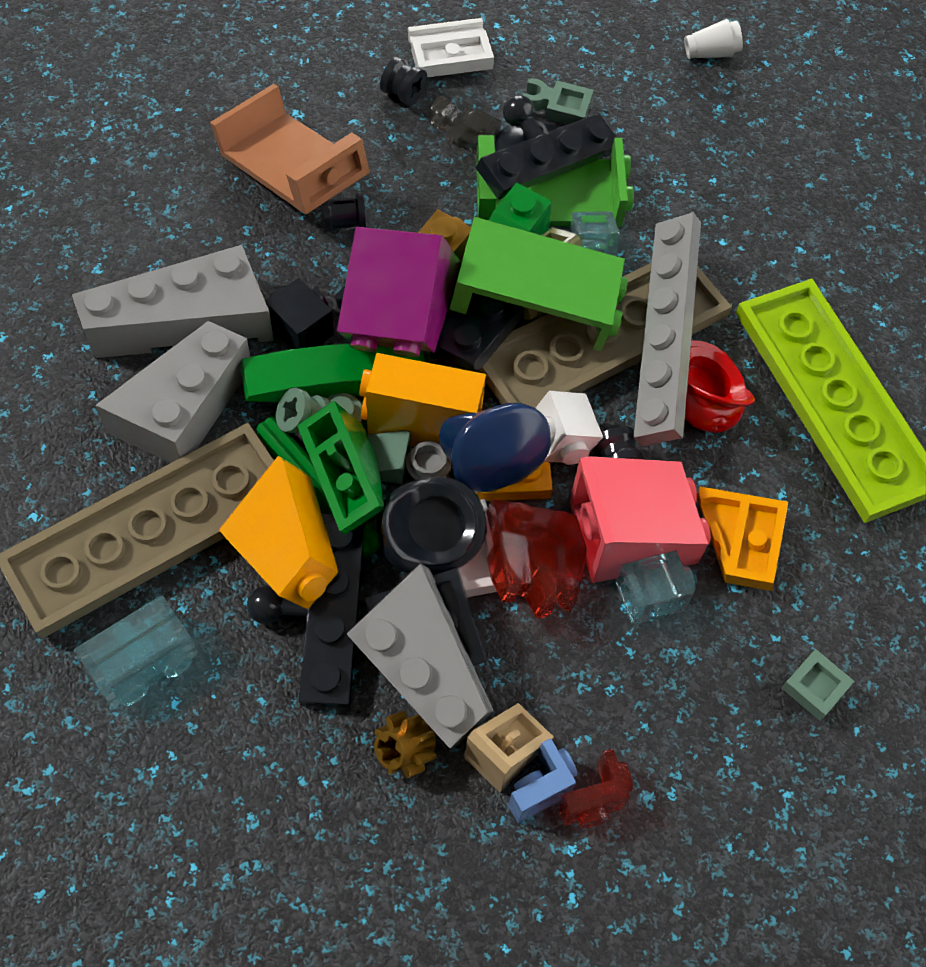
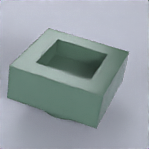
[782,649,855,721]

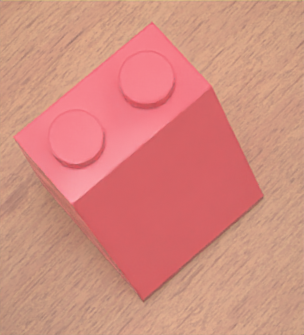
[569,457,711,583]

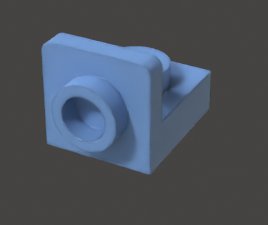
[508,739,577,824]

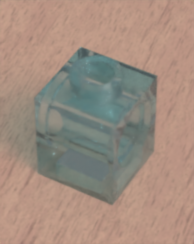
[616,550,695,625]

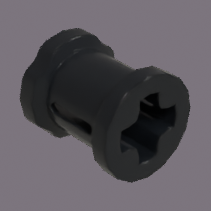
[322,192,366,232]

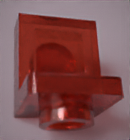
[559,749,633,829]

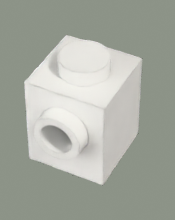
[536,391,603,465]

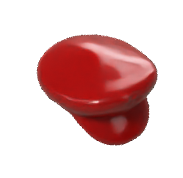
[685,340,755,433]

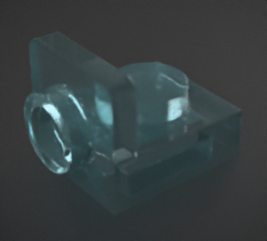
[571,211,619,257]

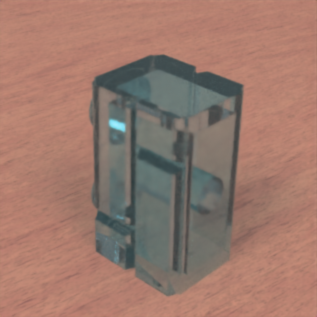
[74,595,198,709]

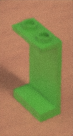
[476,135,634,227]
[449,217,628,351]

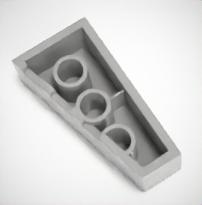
[72,245,274,358]

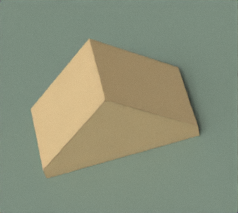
[464,703,554,793]

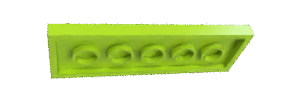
[735,279,926,523]

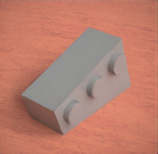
[95,321,250,463]
[347,564,494,748]

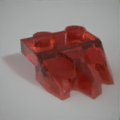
[486,499,587,619]

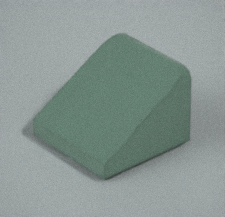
[367,430,411,485]

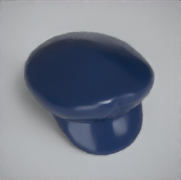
[439,403,551,493]

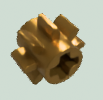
[374,710,437,778]

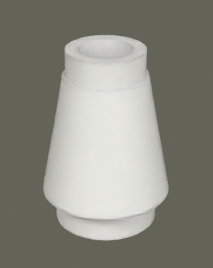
[684,19,743,59]

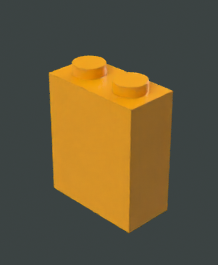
[359,353,486,447]

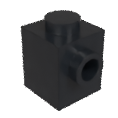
[265,278,334,349]

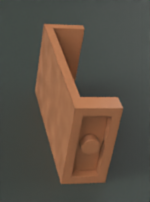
[210,84,370,215]

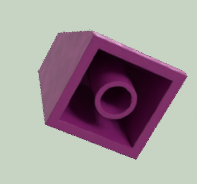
[337,227,461,357]

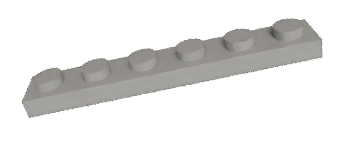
[634,212,701,446]

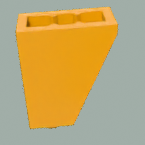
[219,456,339,609]

